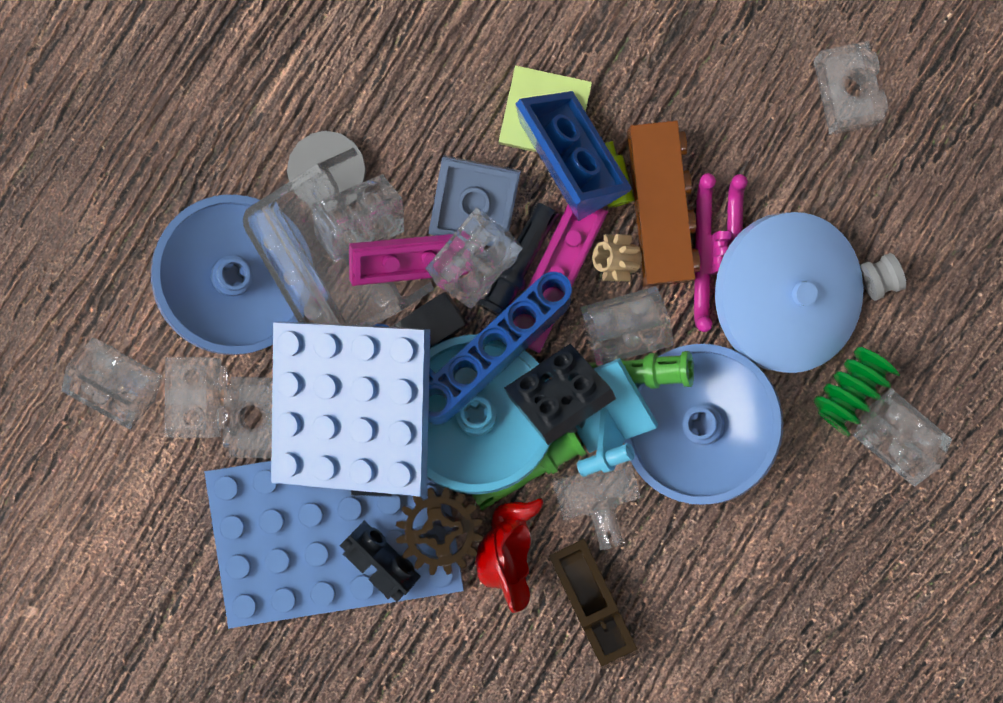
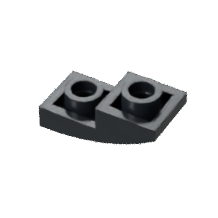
[392,292,468,349]

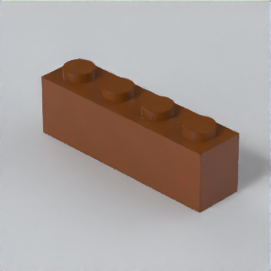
[627,120,700,287]

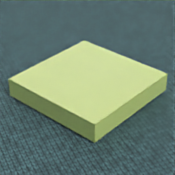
[498,65,592,152]

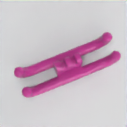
[694,173,748,332]

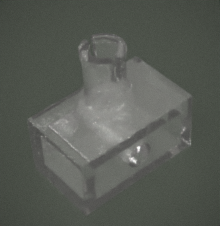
[551,460,641,550]

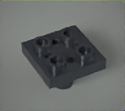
[504,343,616,445]

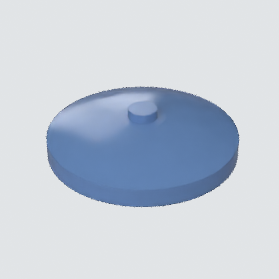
[151,195,314,355]
[624,344,784,505]

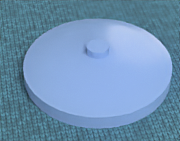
[715,212,863,373]

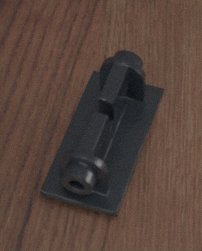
[339,520,421,602]

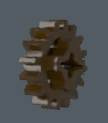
[396,487,483,575]

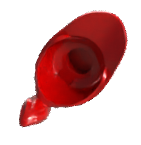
[475,498,543,613]

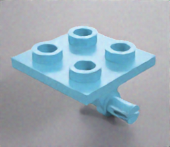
[576,358,658,477]

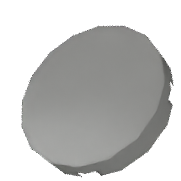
[287,131,367,211]

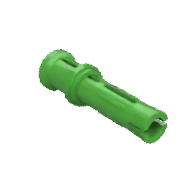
[589,351,694,389]
[472,432,587,511]

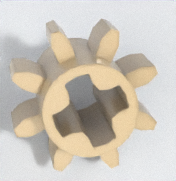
[592,234,642,282]

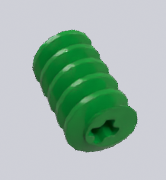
[813,347,900,437]

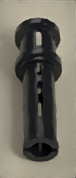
[476,203,559,316]

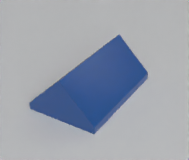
[515,91,632,221]

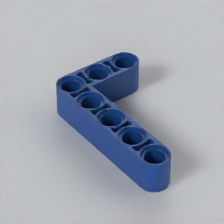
[372,272,572,425]

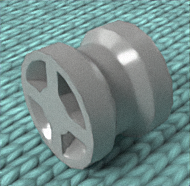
[860,253,907,301]

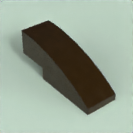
[549,539,639,670]

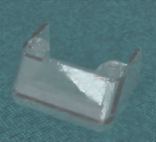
[243,148,434,326]

